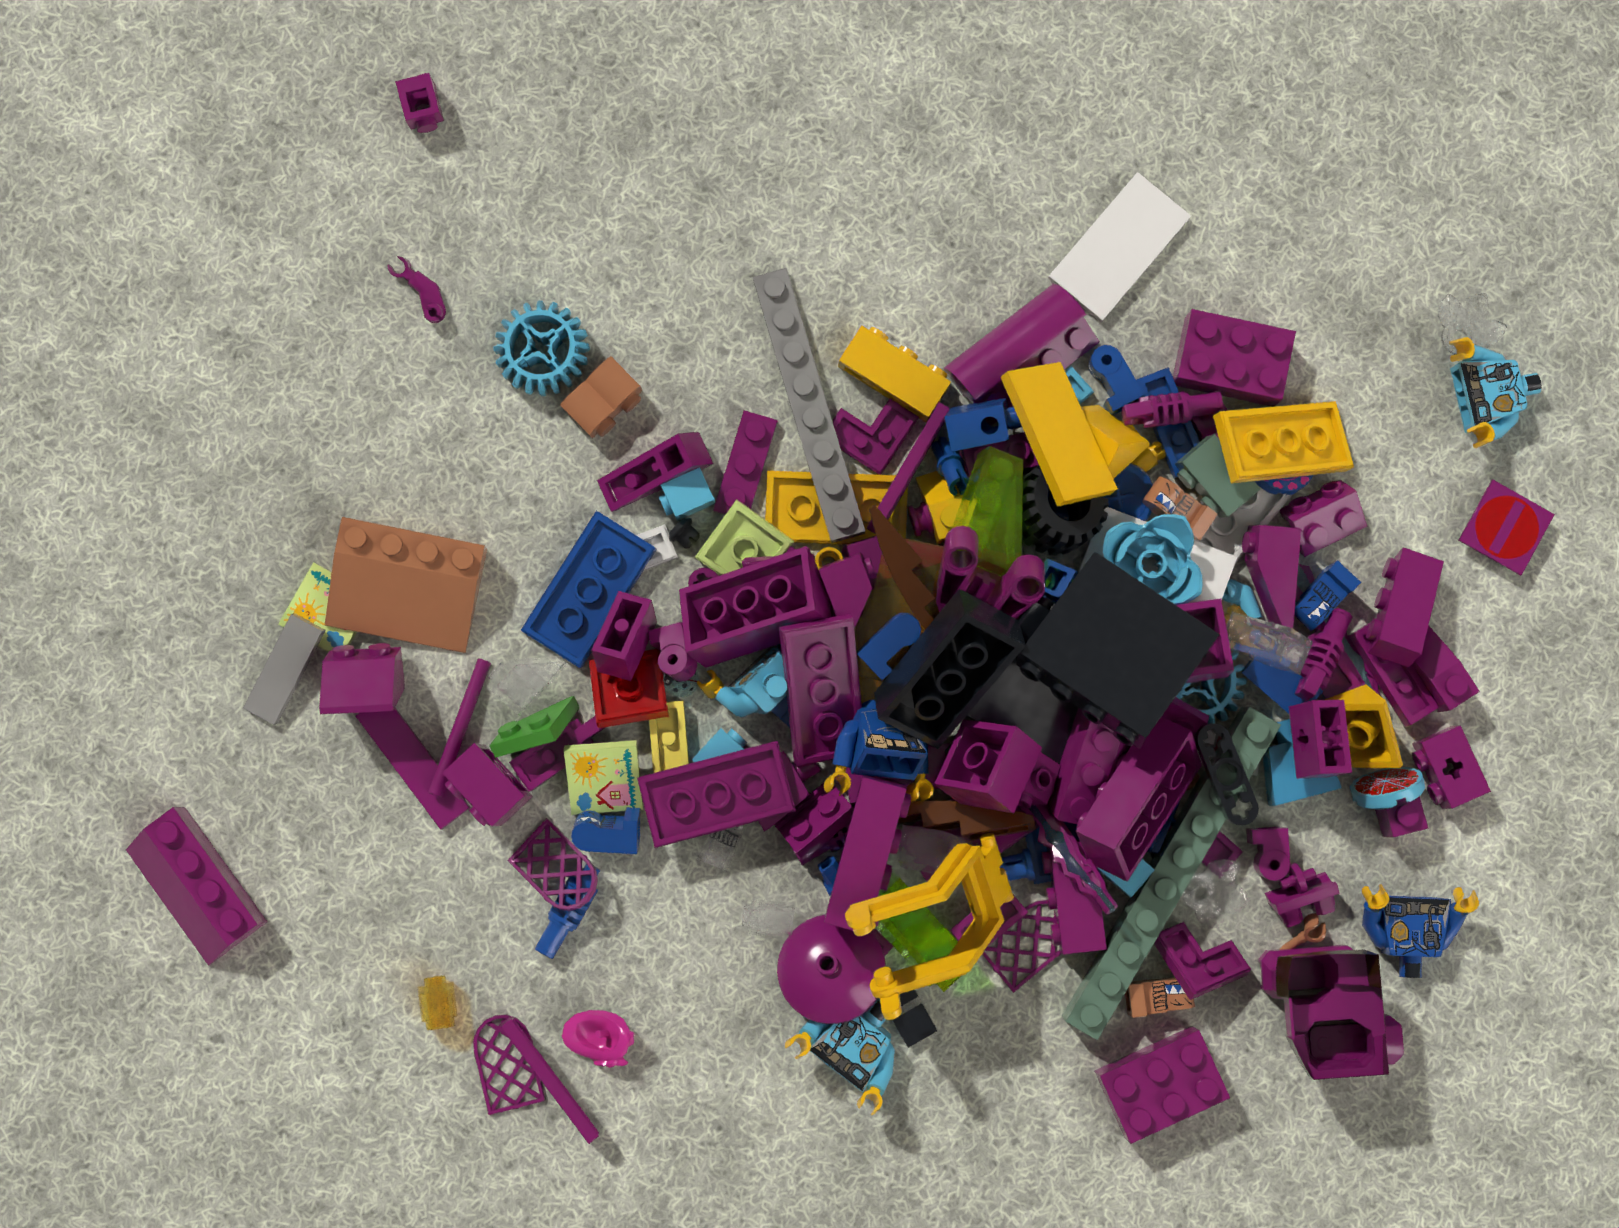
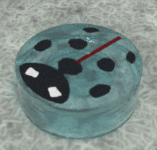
[663,670,699,698]

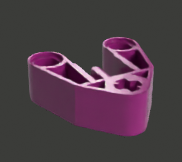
[936,526,1045,619]

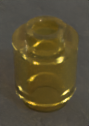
[417,975,458,1030]

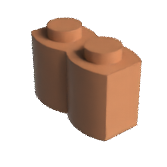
[560,356,642,439]

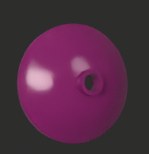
[777,914,886,1024]

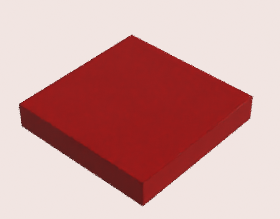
[589,649,669,729]

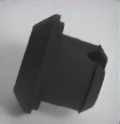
[669,518,700,549]

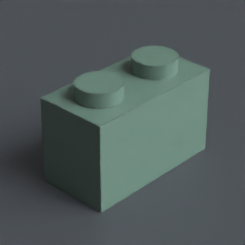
[1175,434,1261,518]

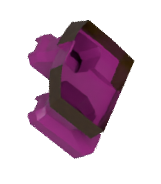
[1258,945,1404,1080]

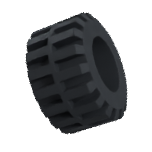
[1008,465,1109,556]

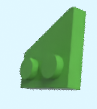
[489,696,579,758]

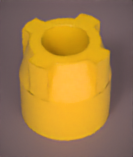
[815,547,843,570]

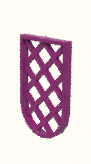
[507,818,598,911]
[982,900,1061,993]
[473,1014,545,1115]

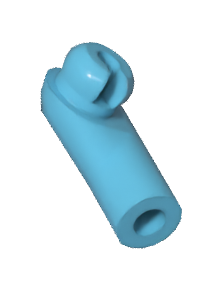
[1222,579,1263,623]

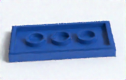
[521,510,657,668]

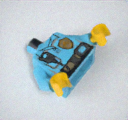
[1449,337,1542,448]
[697,644,787,717]
[785,998,895,1115]

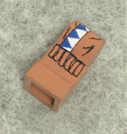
[1143,477,1218,541]
[1125,977,1195,1018]

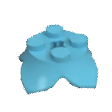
[1103,514,1203,605]

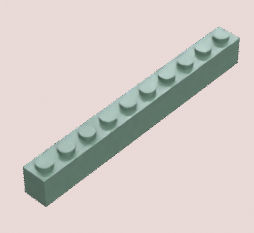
[1062,706,1281,1040]

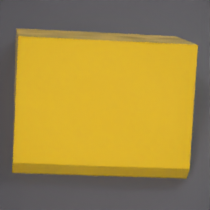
[1081,405,1150,479]
[1325,684,1403,768]

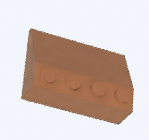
[325,517,487,653]

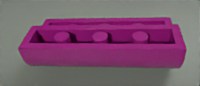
[944,284,1100,426]

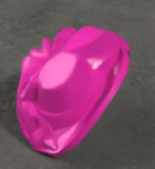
[562,1010,635,1068]

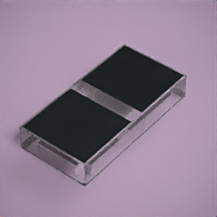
[879,967,939,1049]

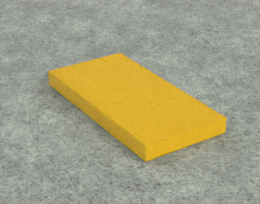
[1000,362,1118,507]
[1213,401,1354,484]
[765,471,908,545]

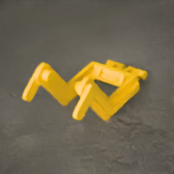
[845,833,1014,1020]

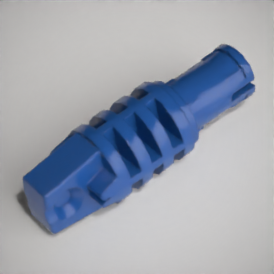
[535,864,600,959]

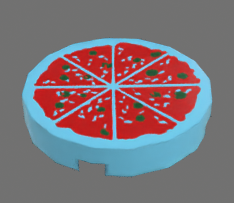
[1350,767,1425,809]

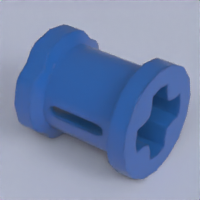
[1000,848,1035,881]

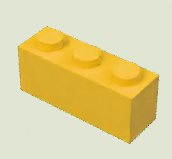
[838,325,951,423]

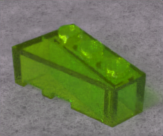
[952,446,1023,576]
[877,877,977,992]

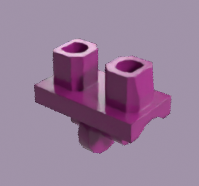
[1265,863,1340,927]

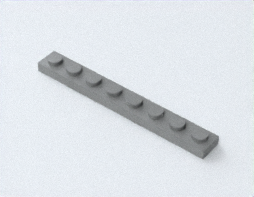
[753,268,865,543]

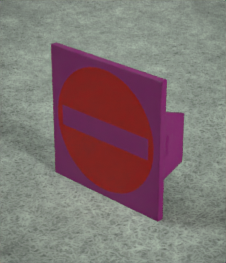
[1458,479,1555,576]

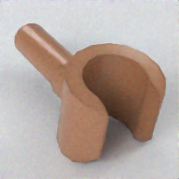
[1279,913,1326,949]

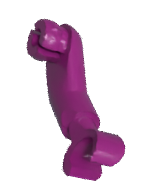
[387,256,446,323]

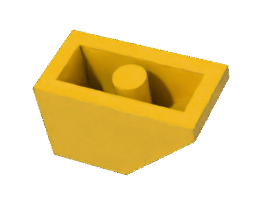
[915,471,973,544]

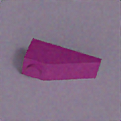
[597,432,714,512]
[1242,525,1301,636]
[1412,625,1480,712]

